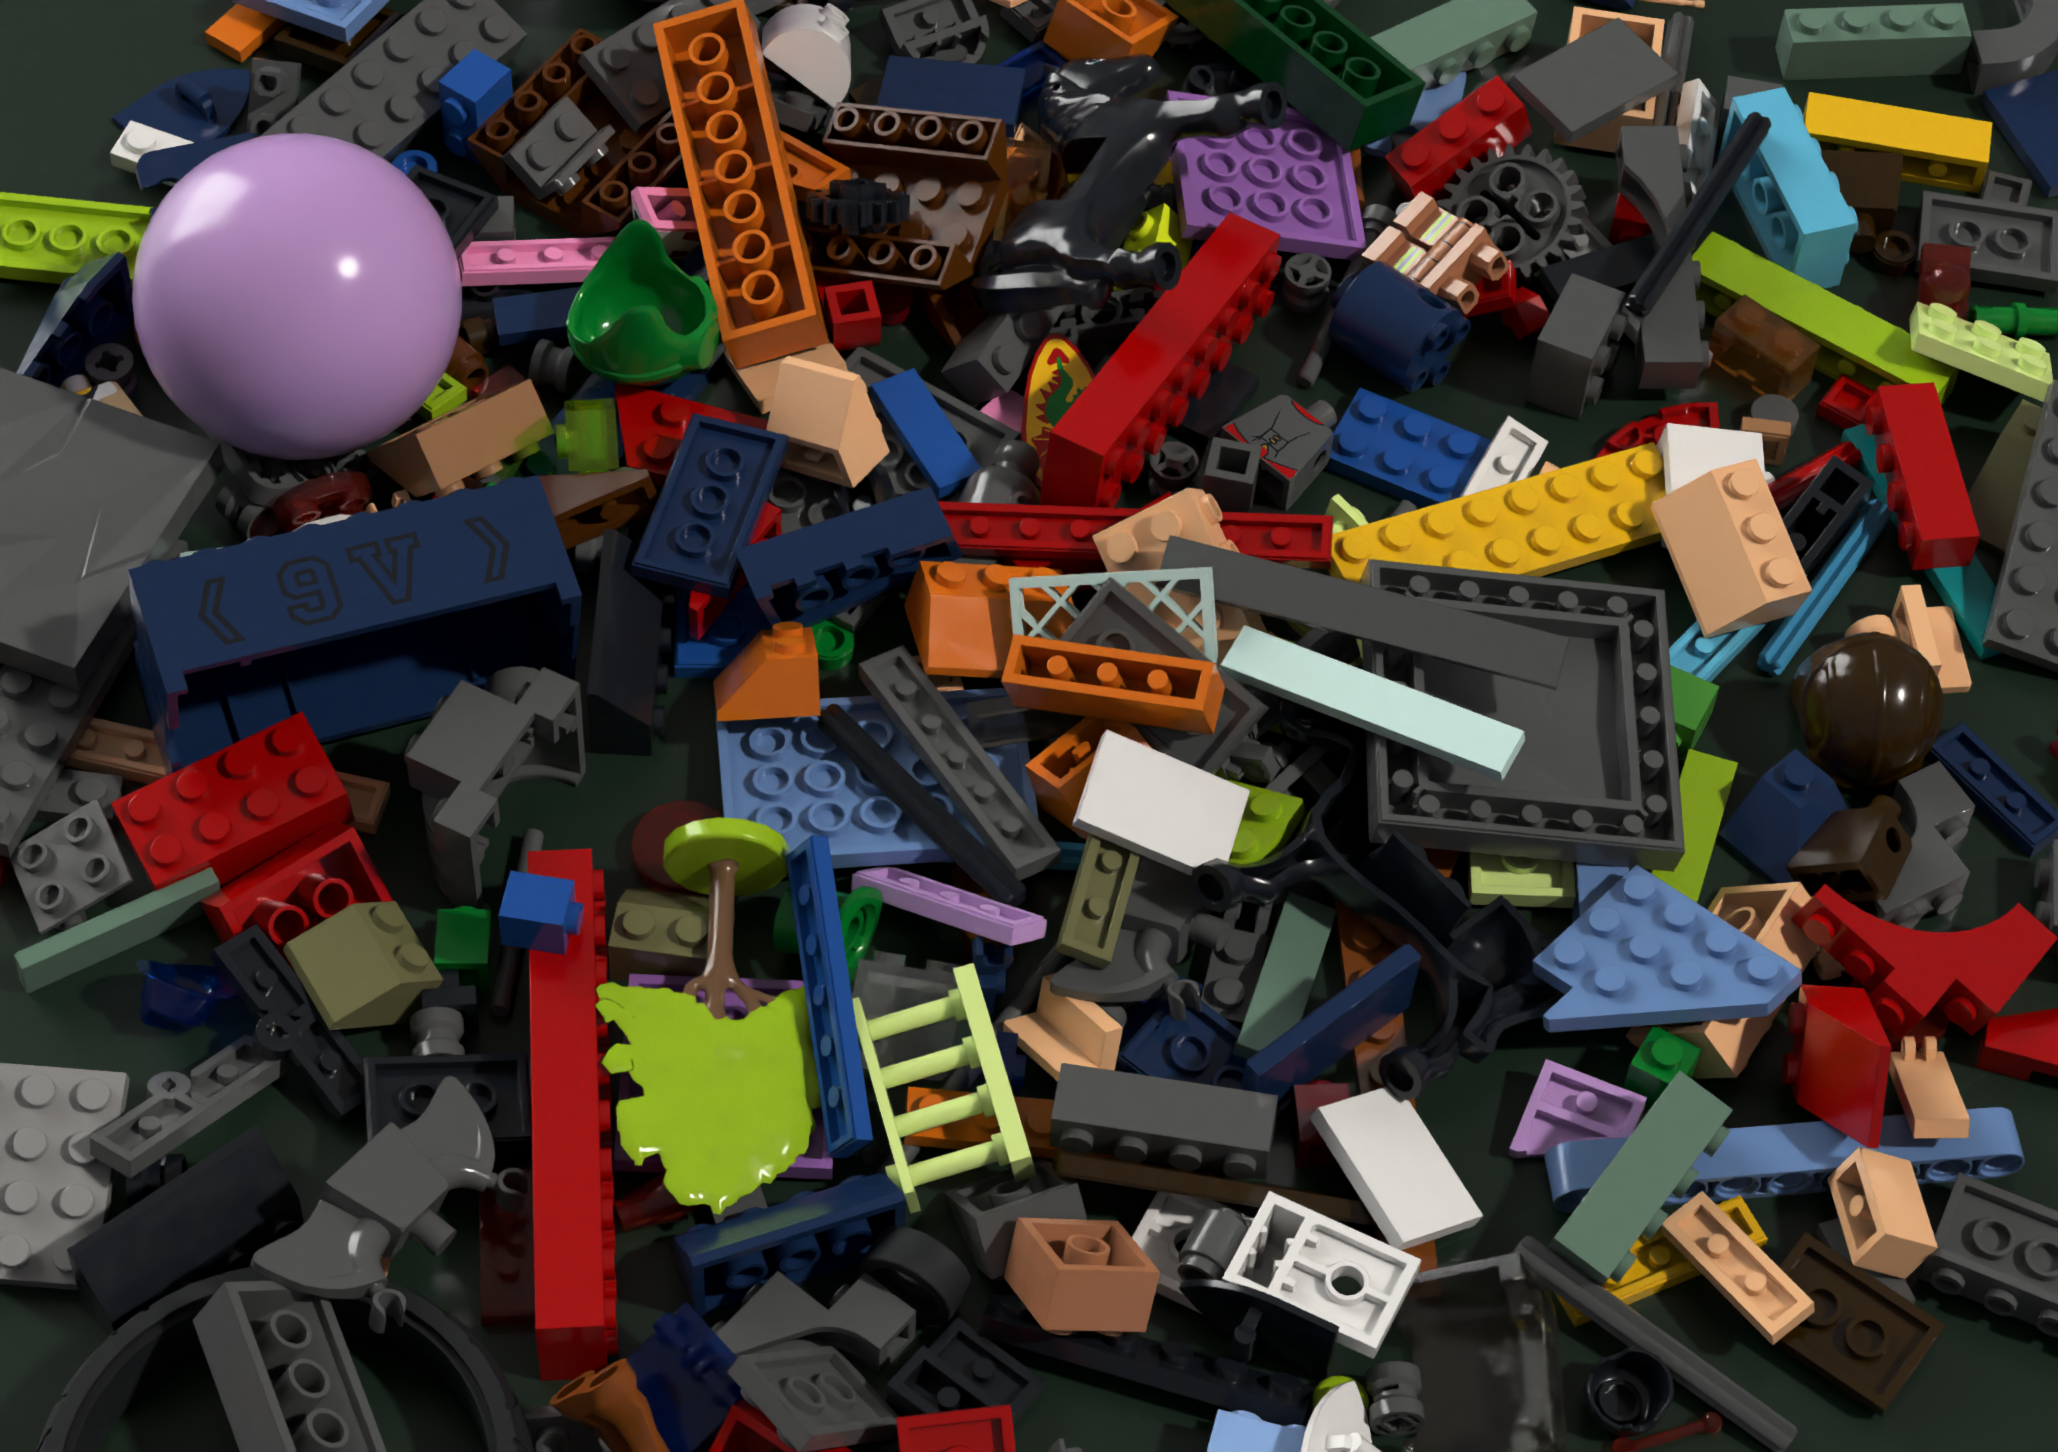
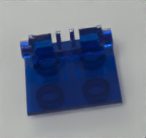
[627,1302,744,1452]

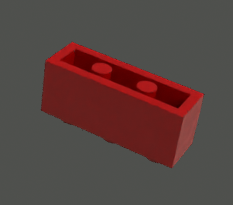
[1384,75,1533,203]

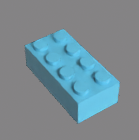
[1717,87,1858,289]

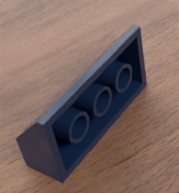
[673,1172,906,1319]

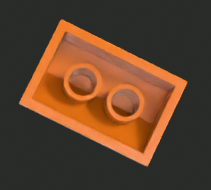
[904,561,1073,678]

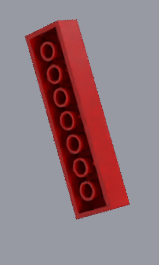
[1039,212,1282,508]

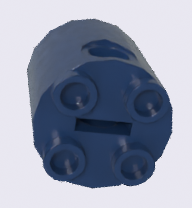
[1328,261,1471,392]

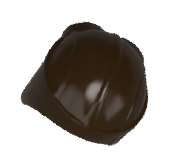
[1789,632,1944,790]

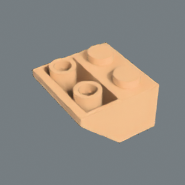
[766,356,890,488]

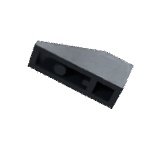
[1783,454,1874,575]

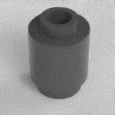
[1177,1207,1248,1281]

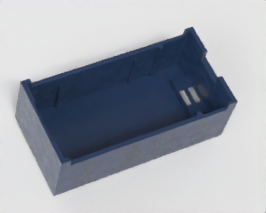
[128,475,582,775]

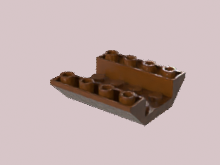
[467,27,683,238]
[802,102,1008,290]

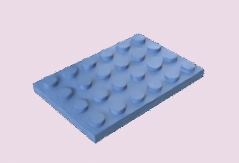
[715,688,1038,869]

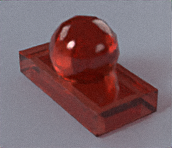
[1918,243,1971,321]

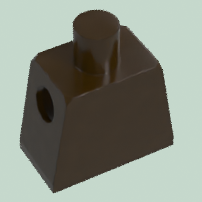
[1821,150,1903,253]
[1785,795,1912,902]

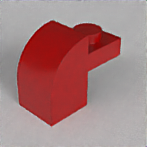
[814,275,881,352]

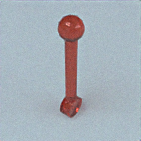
[1611,1412,1723,1452]

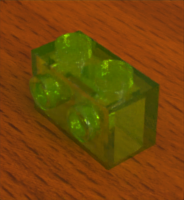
[556,398,619,473]

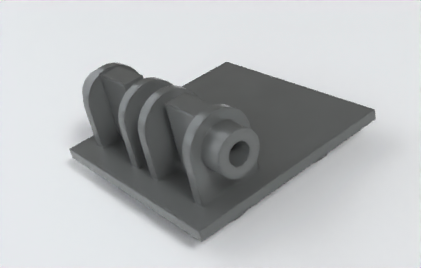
[9,798,133,935]

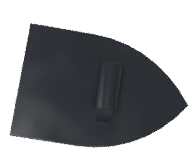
[1179,1279,1340,1382]

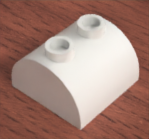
[761,3,851,108]

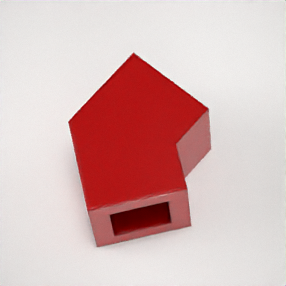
[1501,286,1550,341]

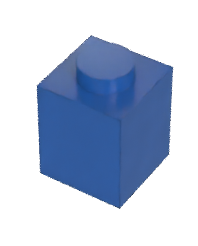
[498,871,584,955]

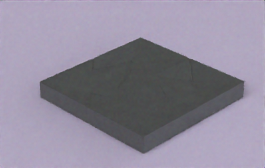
[0,367,224,691]
[1360,559,1685,872]

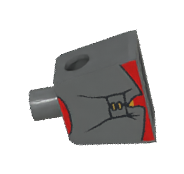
[1220,395,1337,511]

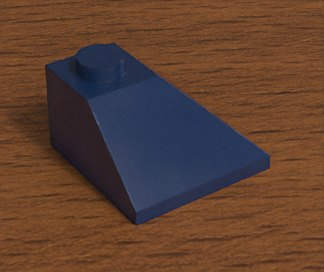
[1717,749,1848,884]

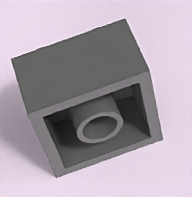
[1525,273,1629,421]

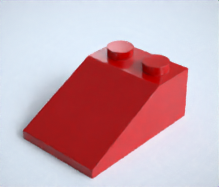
[1782,984,1891,1149]

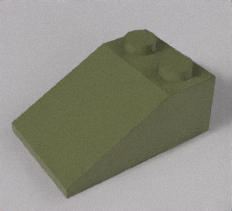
[1968,399,2042,557]

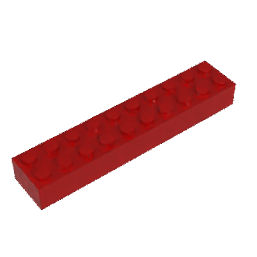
[527,848,619,1381]

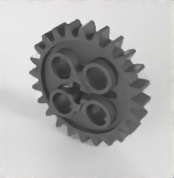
[1436,144,1588,287]

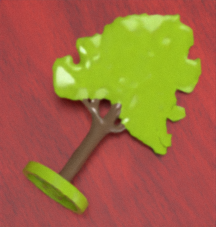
[595,817,821,1215]

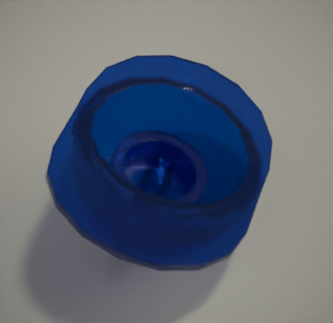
[136,960,240,1031]

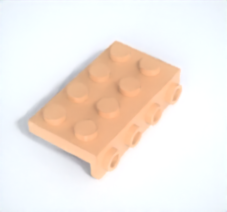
[1092,488,1276,686]

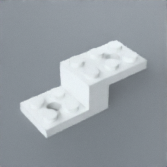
[1132,1191,1421,1359]

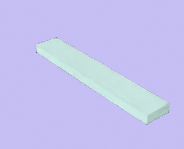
[1221,625,1525,782]

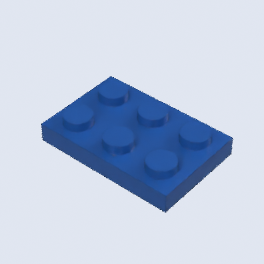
[1324,388,1492,508]

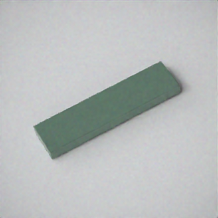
[14,867,220,994]
[1232,891,1337,1060]

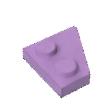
[1508,1059,1647,1159]

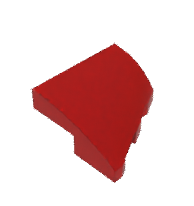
[1976,1008,2058,1081]

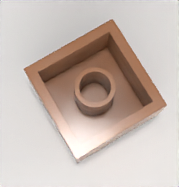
[1004,1217,1160,1336]

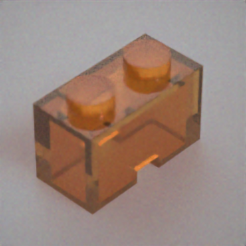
[1709,294,1821,400]

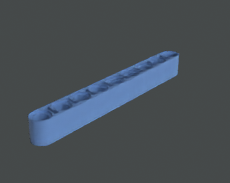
[1544,1107,2025,1213]

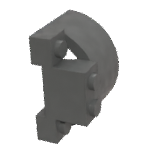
[404,667,586,909]

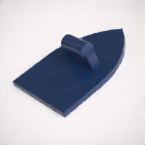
[112,68,250,143]

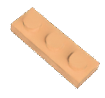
[1661,1191,1815,1345]

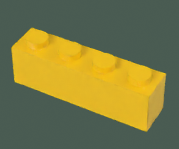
[1803,92,1992,194]

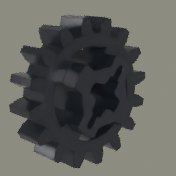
[806,178,910,235]

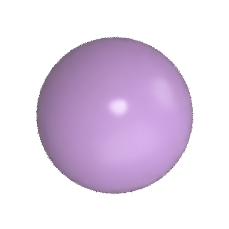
[132,133,462,460]

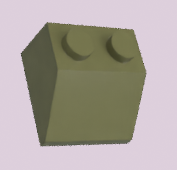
[608,886,709,982]
[283,901,444,1030]

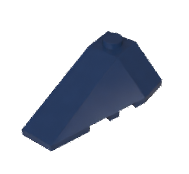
[17,252,134,388]

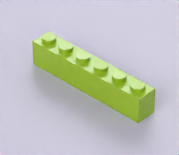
[1692,231,1959,406]

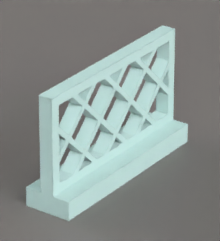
[1009,567,1219,666]

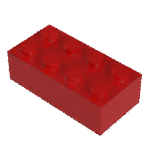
[111,711,355,891]

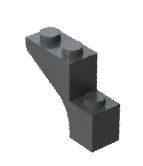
[1871,761,1975,929]
[703,1271,916,1383]

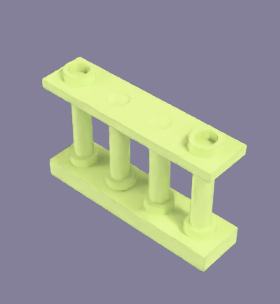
[852,963,1037,1213]

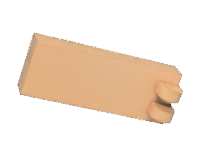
[1889,1036,1970,1139]

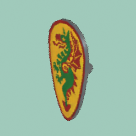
[1021,333,1095,491]

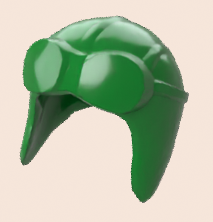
[566,220,720,387]

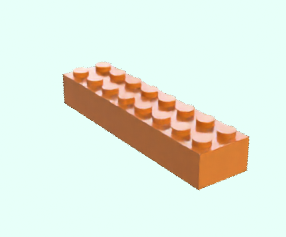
[653,0,830,369]

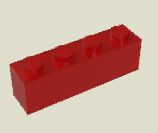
[1865,382,1980,570]

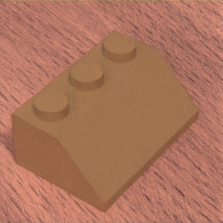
[366,379,555,498]

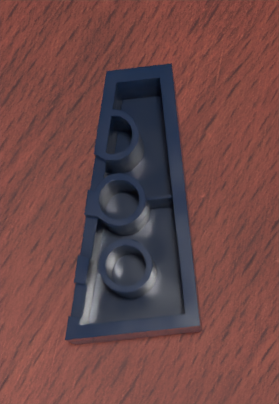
[735,486,963,628]

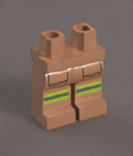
[1361,191,1509,314]

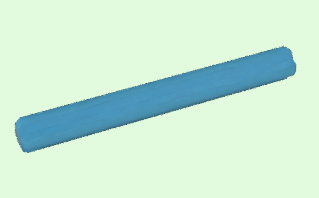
[1757,499,1893,676]

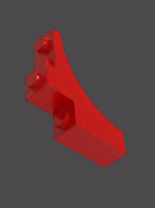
[1791,884,2058,1039]

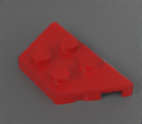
[615,384,768,487]

